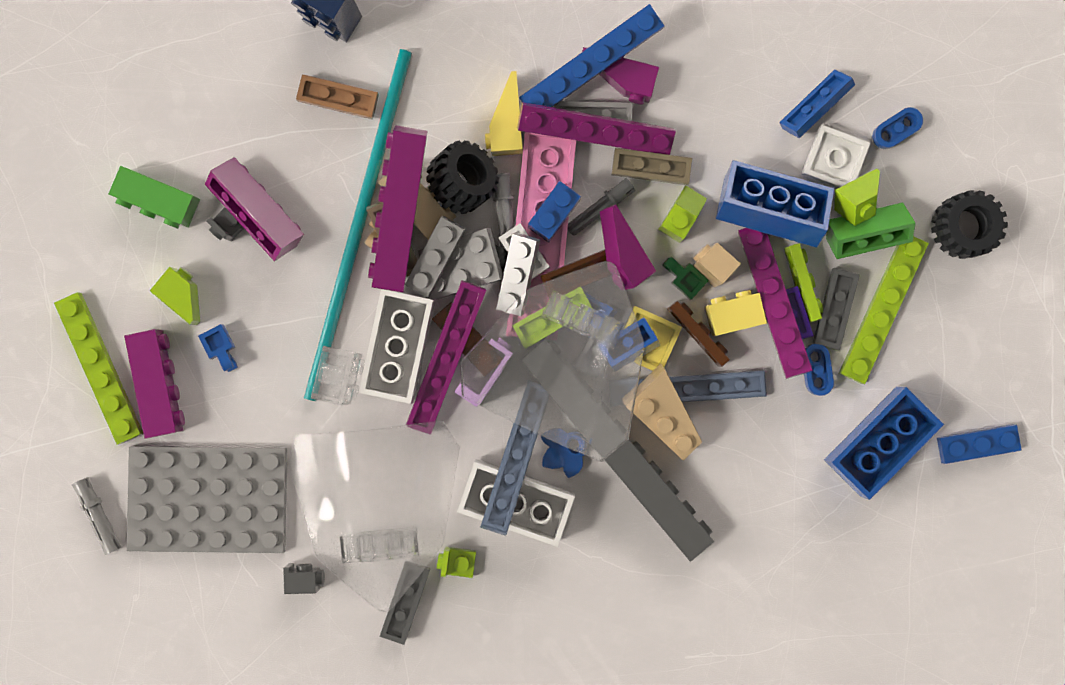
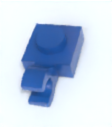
[198,324,238,372]

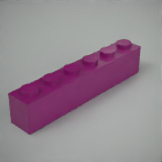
[368,125,428,292]

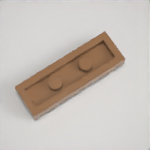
[296,74,379,120]

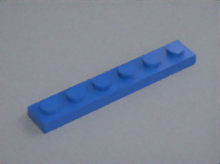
[519,4,665,107]

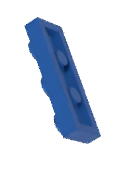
[779,69,855,138]
[937,424,1022,464]

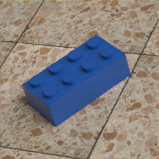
[716,160,834,248]
[824,386,944,500]

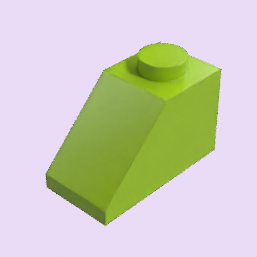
[834,168,880,226]
[658,185,707,243]
[150,267,200,325]

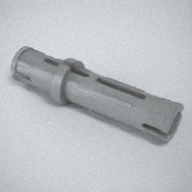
[71,477,121,555]

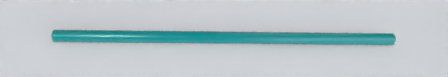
[304,49,412,401]

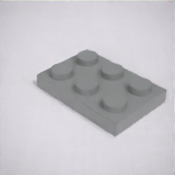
[418,228,503,300]

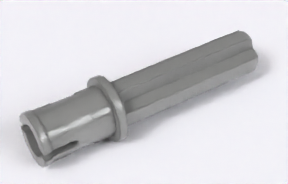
[493,173,514,250]

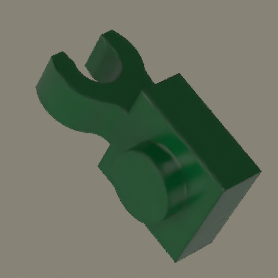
[662,257,709,300]

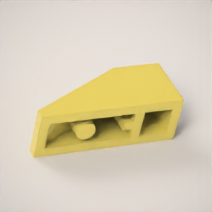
[485,71,523,156]

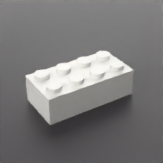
[359,289,435,404]
[457,459,575,547]

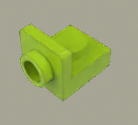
[437,547,476,578]

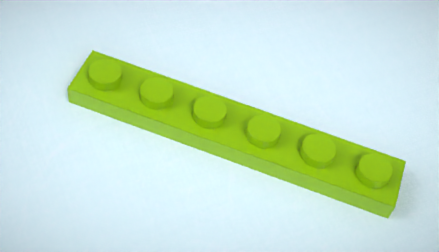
[838,237,929,384]
[54,292,144,445]

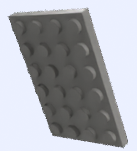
[127,446,287,553]

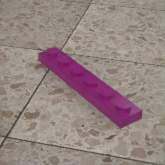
[517,102,676,155]
[738,228,812,379]
[406,280,486,435]

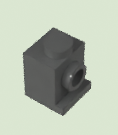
[283,563,325,594]

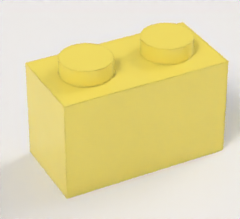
[705,290,767,336]

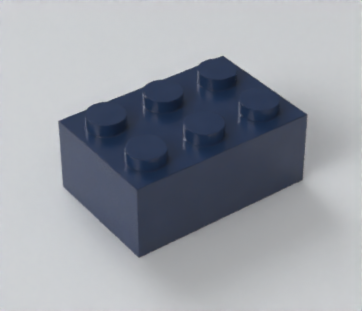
[291,0,362,43]

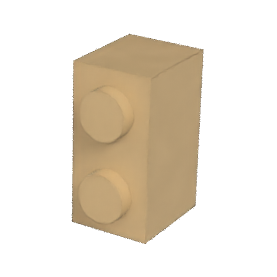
[693,243,740,288]

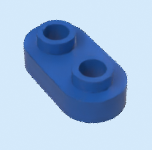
[872,107,923,149]
[804,344,834,396]

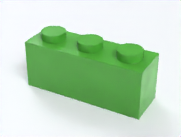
[108,165,200,229]
[826,202,915,259]

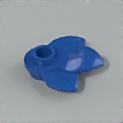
[541,429,589,478]

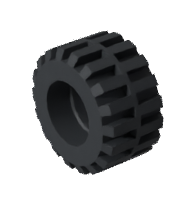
[426,140,499,214]
[931,190,1008,259]

